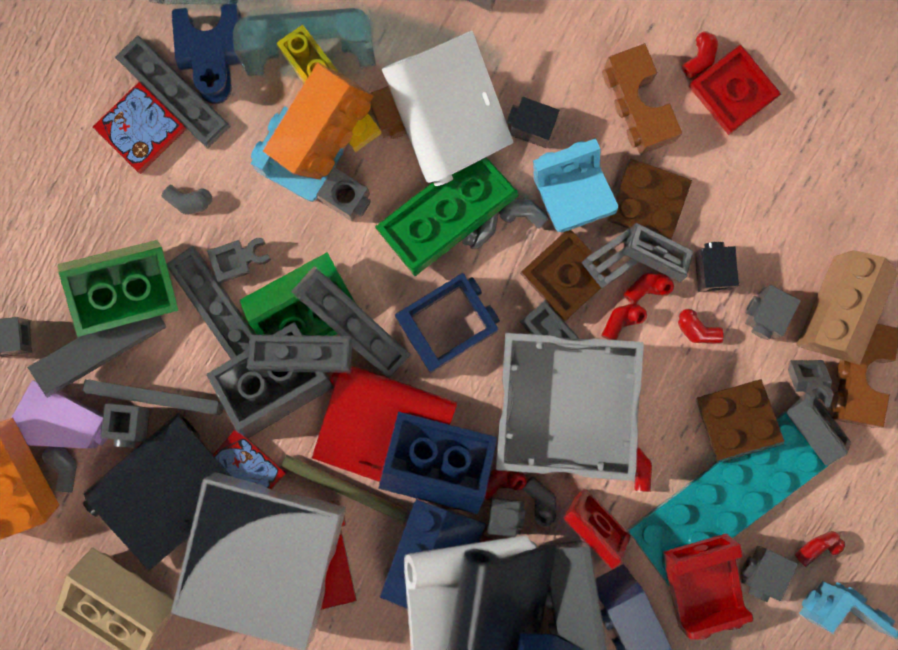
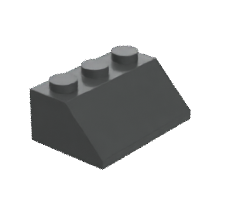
[206,322,334,439]
[545,540,607,650]

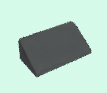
[787,394,851,465]

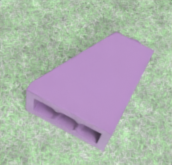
[11,380,107,449]

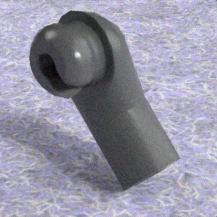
[161,185,212,215]
[499,199,550,229]
[462,212,499,249]
[42,446,77,493]
[523,476,557,527]

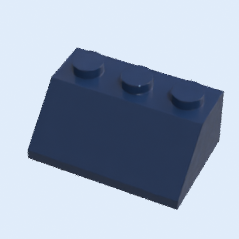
[378,412,497,514]
[380,499,486,609]

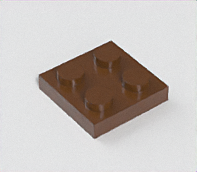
[608,158,692,240]
[520,230,611,321]
[696,379,785,463]

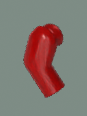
[678,309,724,344]

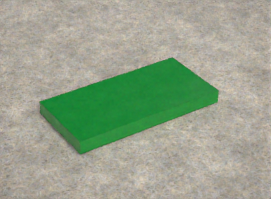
[375,157,519,276]

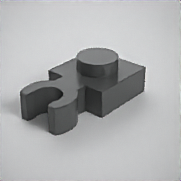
[207,238,271,283]
[788,360,833,407]

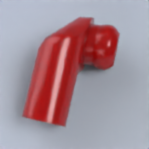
[682,31,719,79]
[623,273,674,304]
[601,304,647,340]
[634,447,652,492]
[485,468,527,500]
[795,531,846,567]

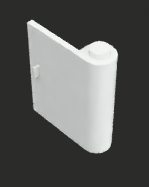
[382,31,514,186]
[405,536,537,650]

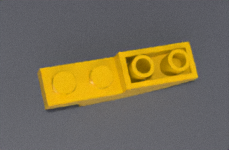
[276,24,382,152]

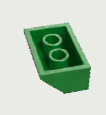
[57,240,179,337]
[240,252,356,336]

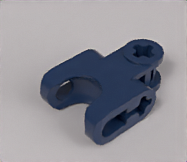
[172,3,245,104]

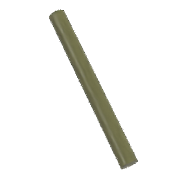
[281,455,408,522]

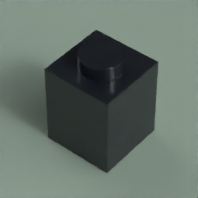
[507,97,560,148]
[695,242,739,292]

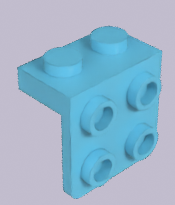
[251,106,344,202]
[533,138,618,232]
[799,581,898,640]

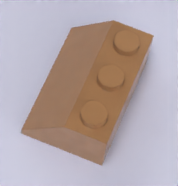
[796,250,898,365]

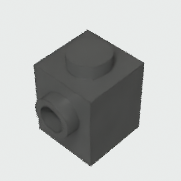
[745,285,801,340]
[101,404,150,448]
[741,546,798,602]

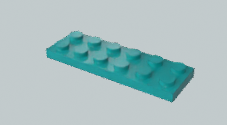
[627,411,829,586]

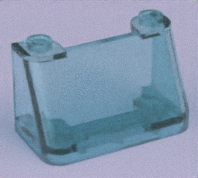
[233,0,376,76]

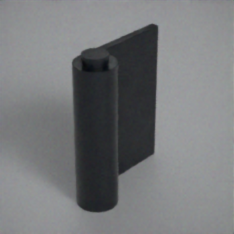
[83,413,232,571]
[448,543,557,650]

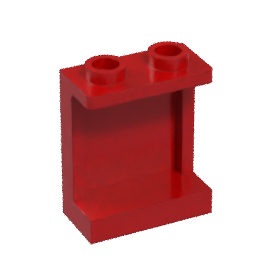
[663,534,754,640]

